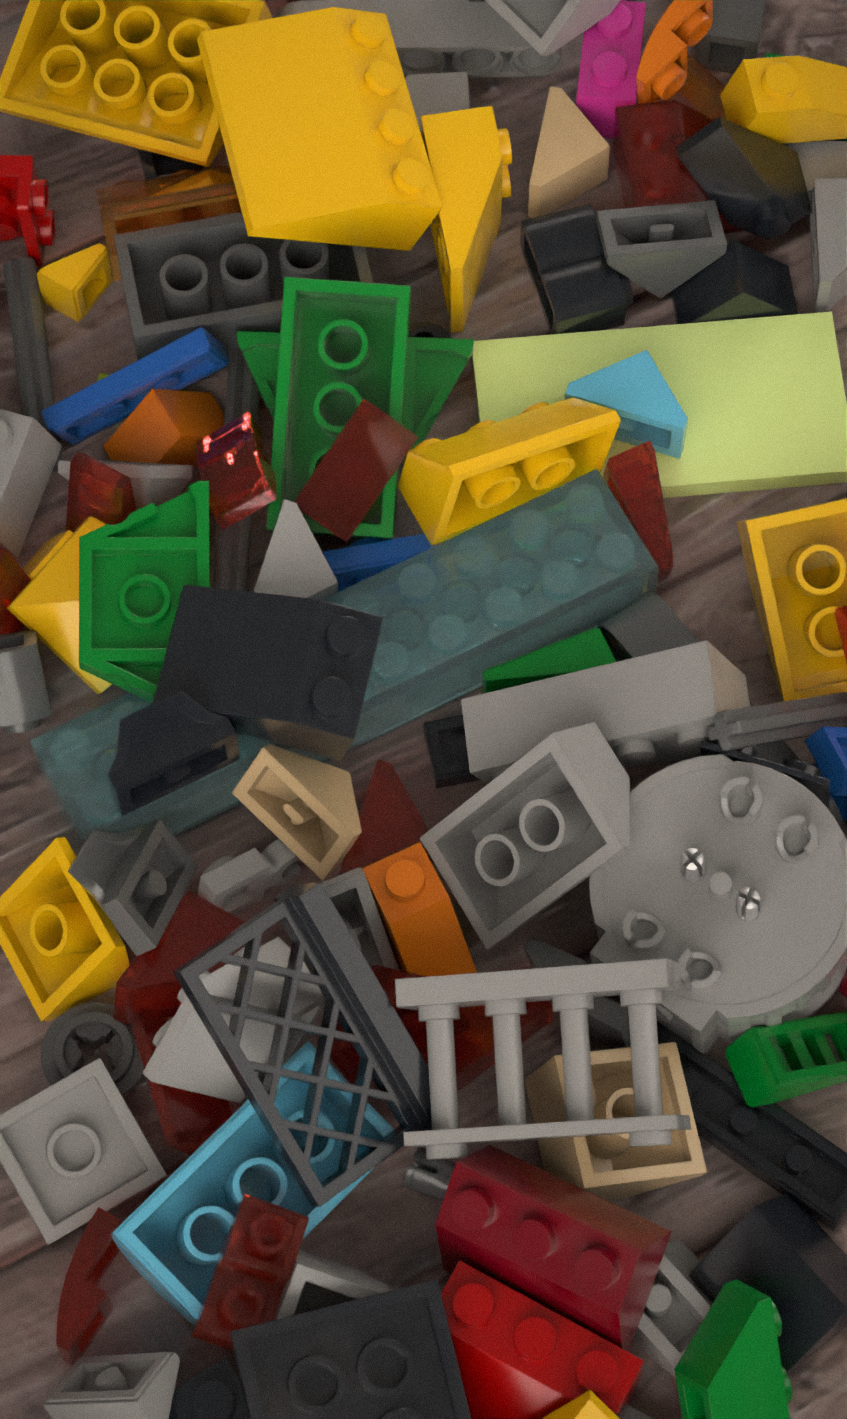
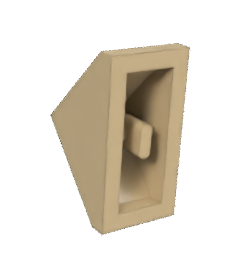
[528,86,610,218]
[232,744,362,881]

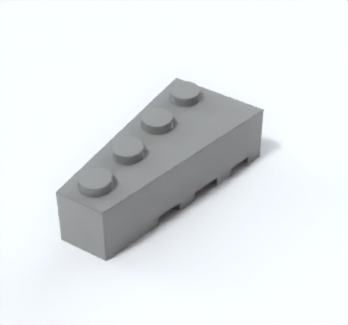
[461,640,757,784]

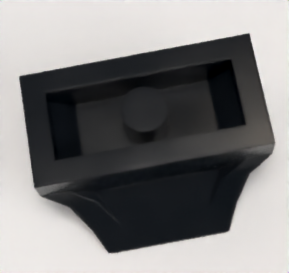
[107,691,240,816]

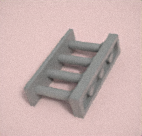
[395,958,691,1160]

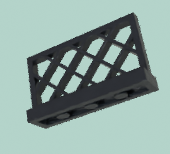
[173,882,432,1207]

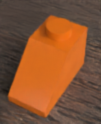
[362,842,477,978]

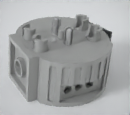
[589,740,847,1055]

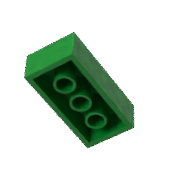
[266,277,412,541]

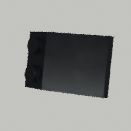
[152,585,384,761]

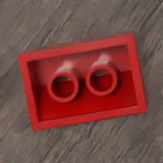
[441,1260,644,1419]

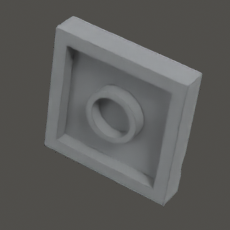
[0,1058,167,1245]

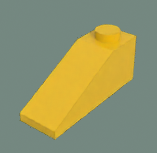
[720,55,847,144]

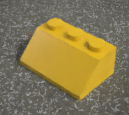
[398,397,621,546]

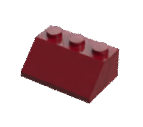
[435,1145,672,1352]

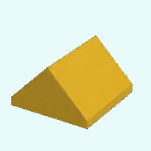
[0,837,134,1022]

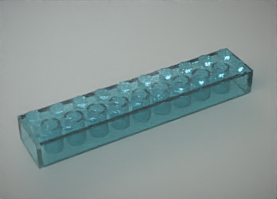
[29,469,659,849]

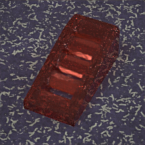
[603,441,674,584]
[66,452,136,533]

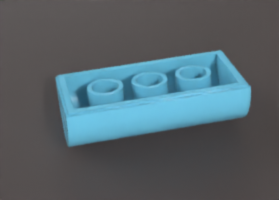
[111,1041,394,1334]

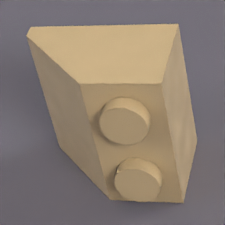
[524,1042,707,1202]

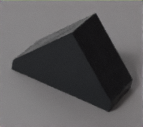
[671,240,798,324]

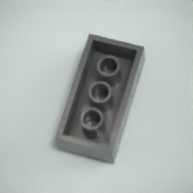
[113,212,373,361]

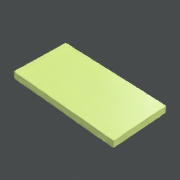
[471,311,847,508]

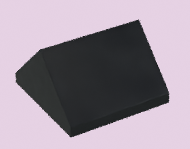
[689,1193,847,1375]

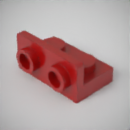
[0,155,56,266]

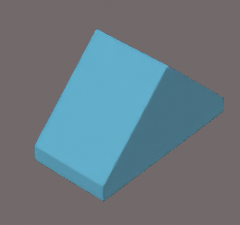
[565,350,688,459]

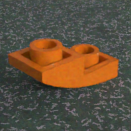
[636,0,713,111]

